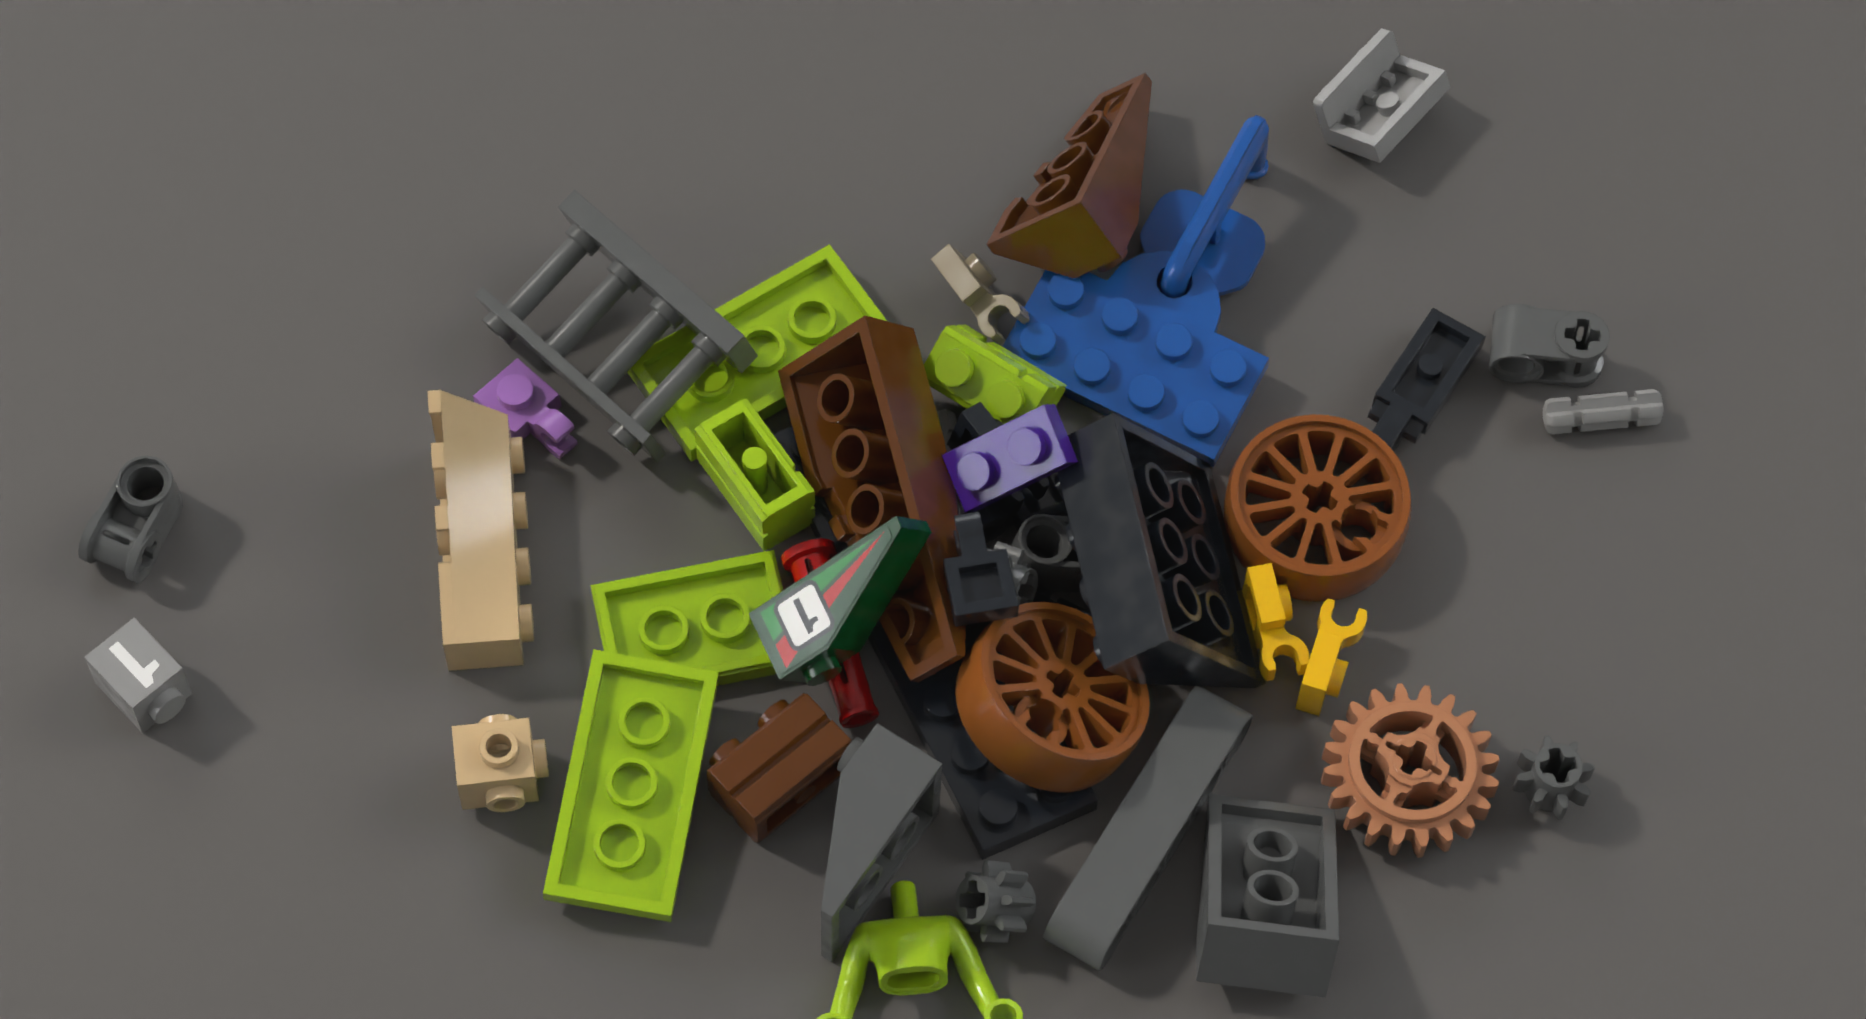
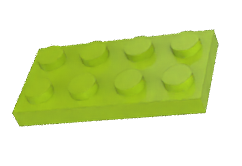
[627,244,887,462]
[543,649,719,922]

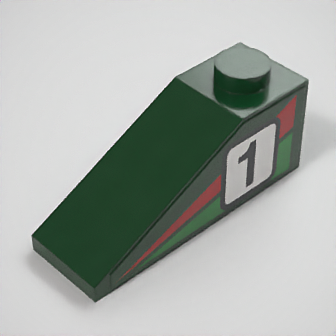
[749,516,932,686]

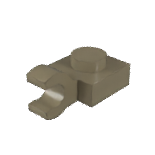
[931,244,1029,345]

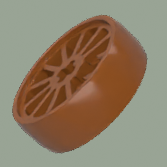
[1224,414,1412,602]
[955,602,1150,792]

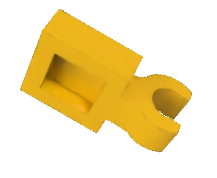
[1242,563,1309,681]
[1295,598,1367,716]

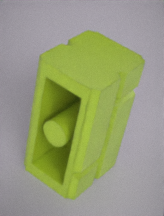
[924,324,1067,424]
[695,399,815,551]

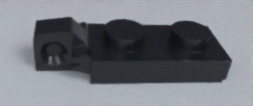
[1367,308,1486,452]

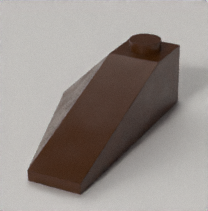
[986,72,1152,278]

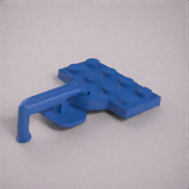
[1002,115,1269,468]

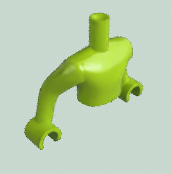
[817,880,1023,1019]

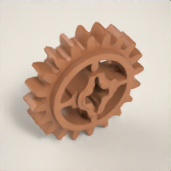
[1321,683,1499,858]

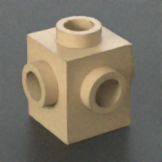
[452,714,549,812]

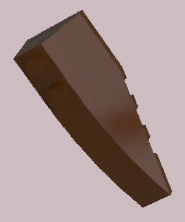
[778,316,966,682]

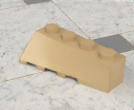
[428,390,534,671]

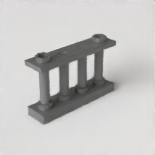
[475,189,758,463]

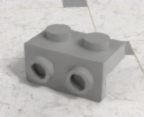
[1313,28,1451,163]

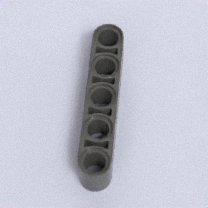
[1043,685,1253,971]

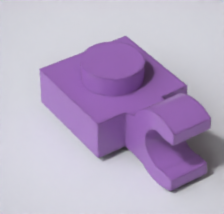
[473,358,578,459]

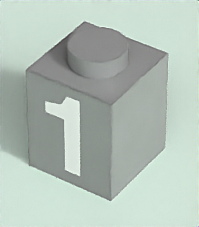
[84,617,192,734]

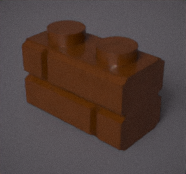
[707,693,852,843]

